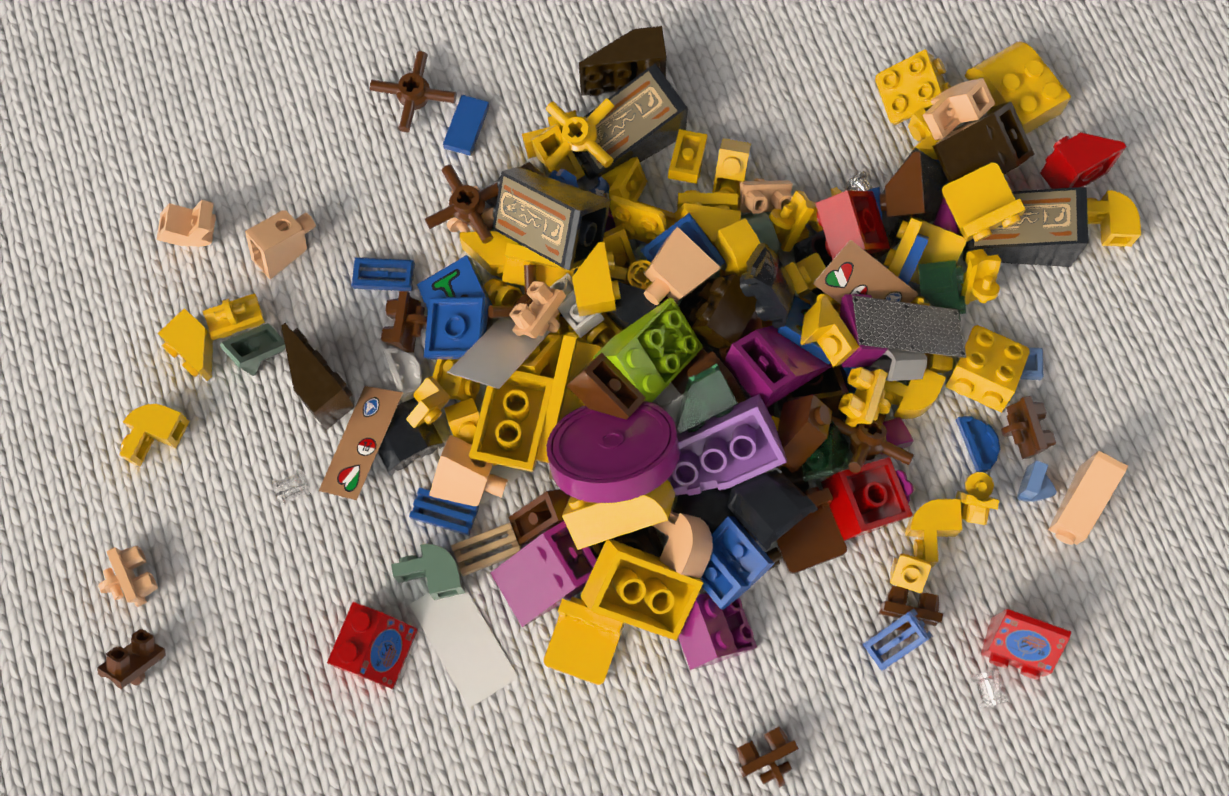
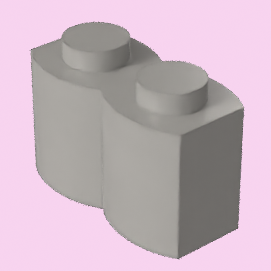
[870,348,928,381]

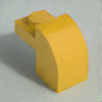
[1087,190,1141,247]
[715,218,760,277]
[883,369,946,419]
[119,404,190,467]
[905,499,962,568]

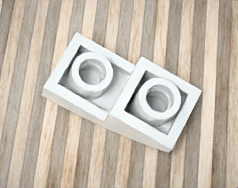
[550,273,604,338]

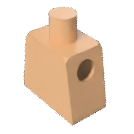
[245,210,316,279]
[644,227,721,305]
[429,435,508,506]

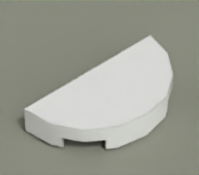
[383,348,423,403]

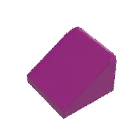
[880,417,914,455]

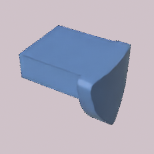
[1017,460,1057,502]

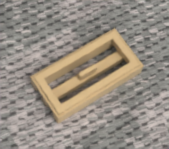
[451,523,520,576]

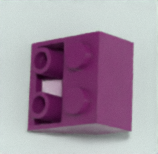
[678,593,758,670]

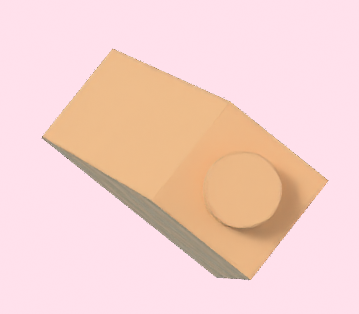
[1048,451,1128,545]

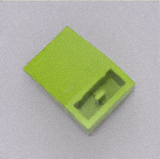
[593,298,703,403]

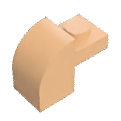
[923,78,995,140]
[156,200,216,247]
[651,511,713,578]

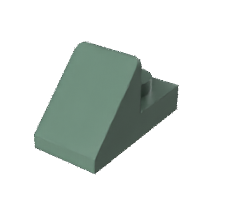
[220,323,286,376]

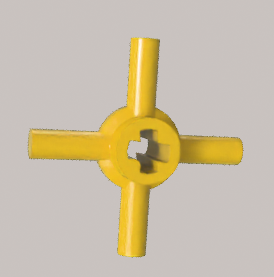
[545,98,615,170]

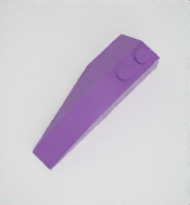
[667,394,787,496]

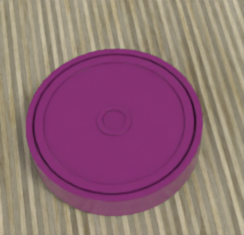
[546,401,680,503]

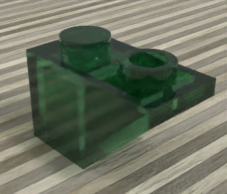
[918,259,966,322]
[676,363,738,434]
[802,421,849,482]

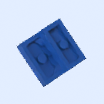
[700,516,775,609]

